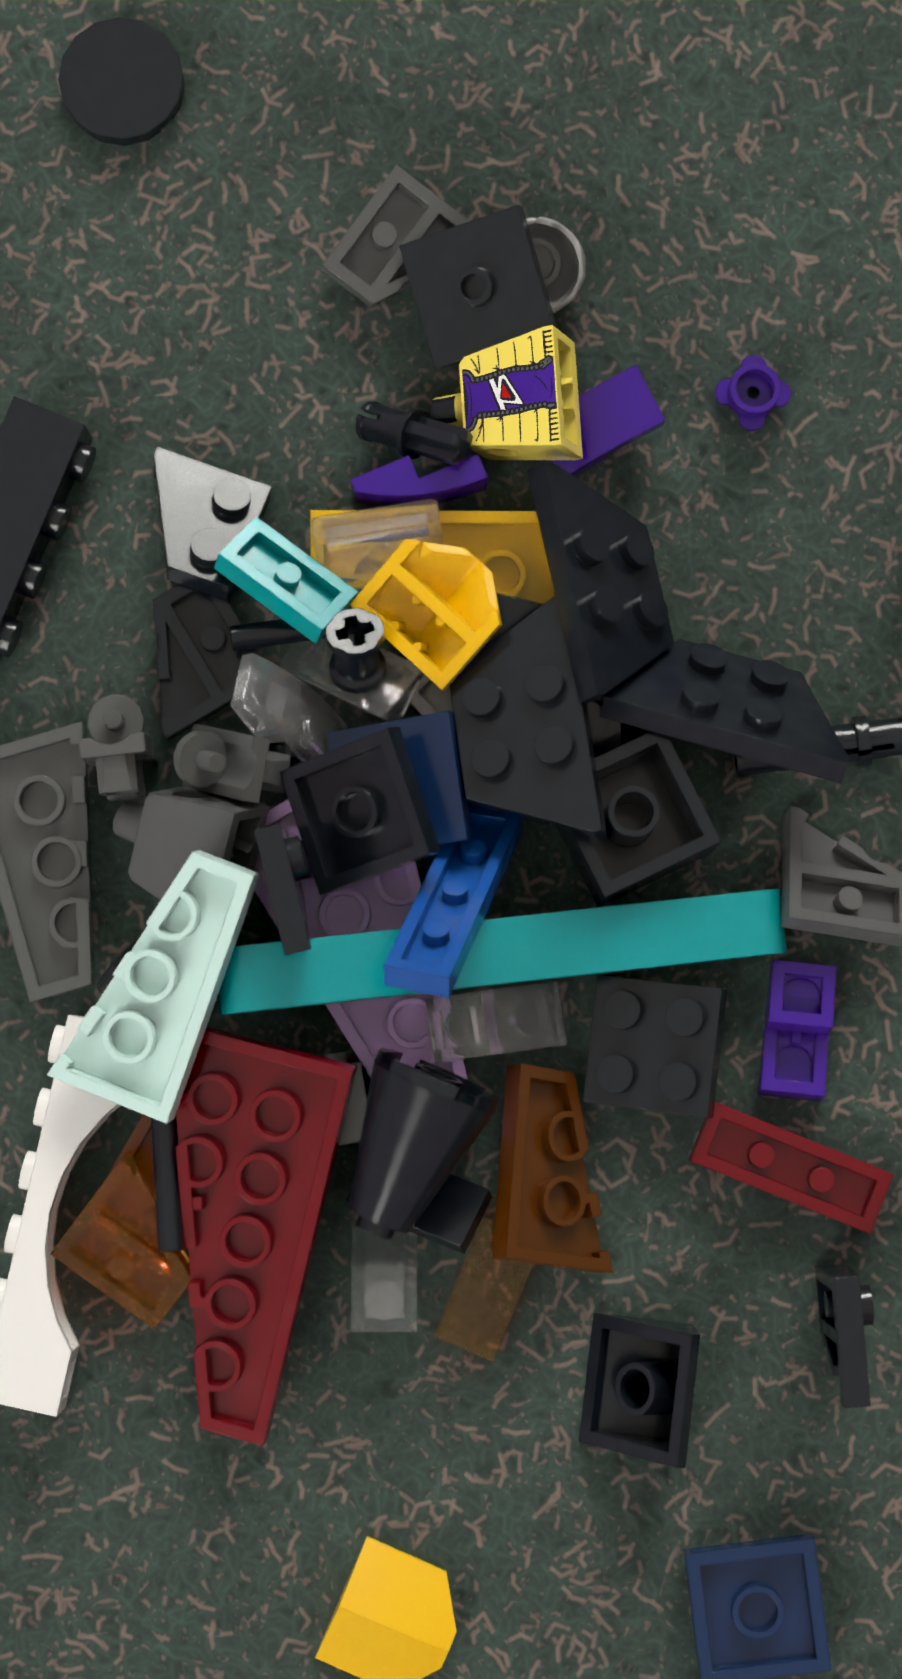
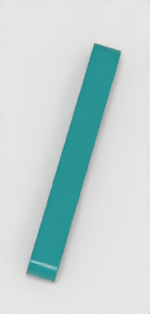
[218,889,787,1015]

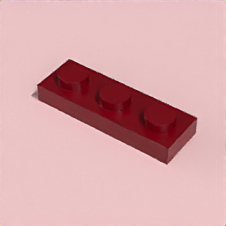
[688,1102,894,1234]

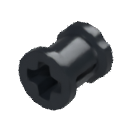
[326,608,387,694]

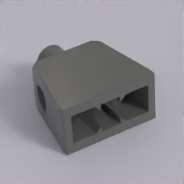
[113,787,270,900]

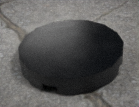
[58,17,185,146]

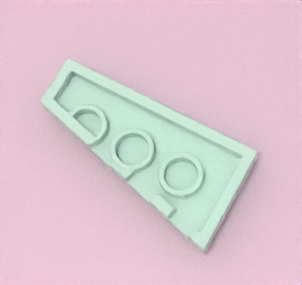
[47,850,260,1124]

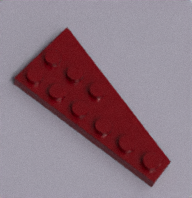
[175,1026,357,1446]

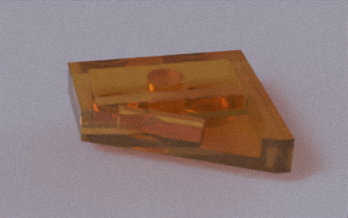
[50,1152,191,1330]

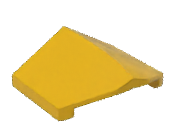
[349,539,502,691]
[315,1536,457,1679]

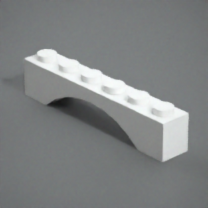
[0,1015,121,1417]

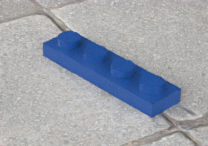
[384,804,522,998]

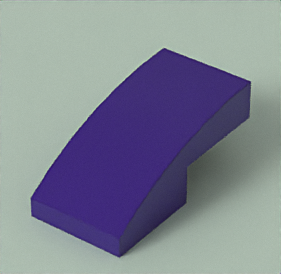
[537,365,665,476]
[350,454,488,507]
[758,959,837,1102]

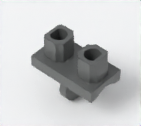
[78,694,158,801]
[174,724,291,803]

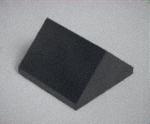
[579,1313,700,1468]

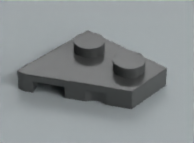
[320,164,469,308]
[781,806,902,947]

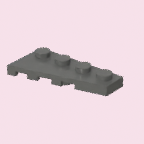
[0,721,95,1003]

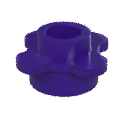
[715,355,791,431]

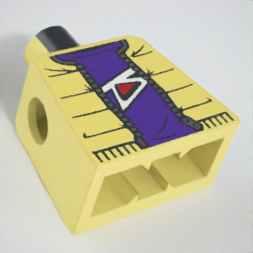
[431,325,583,460]

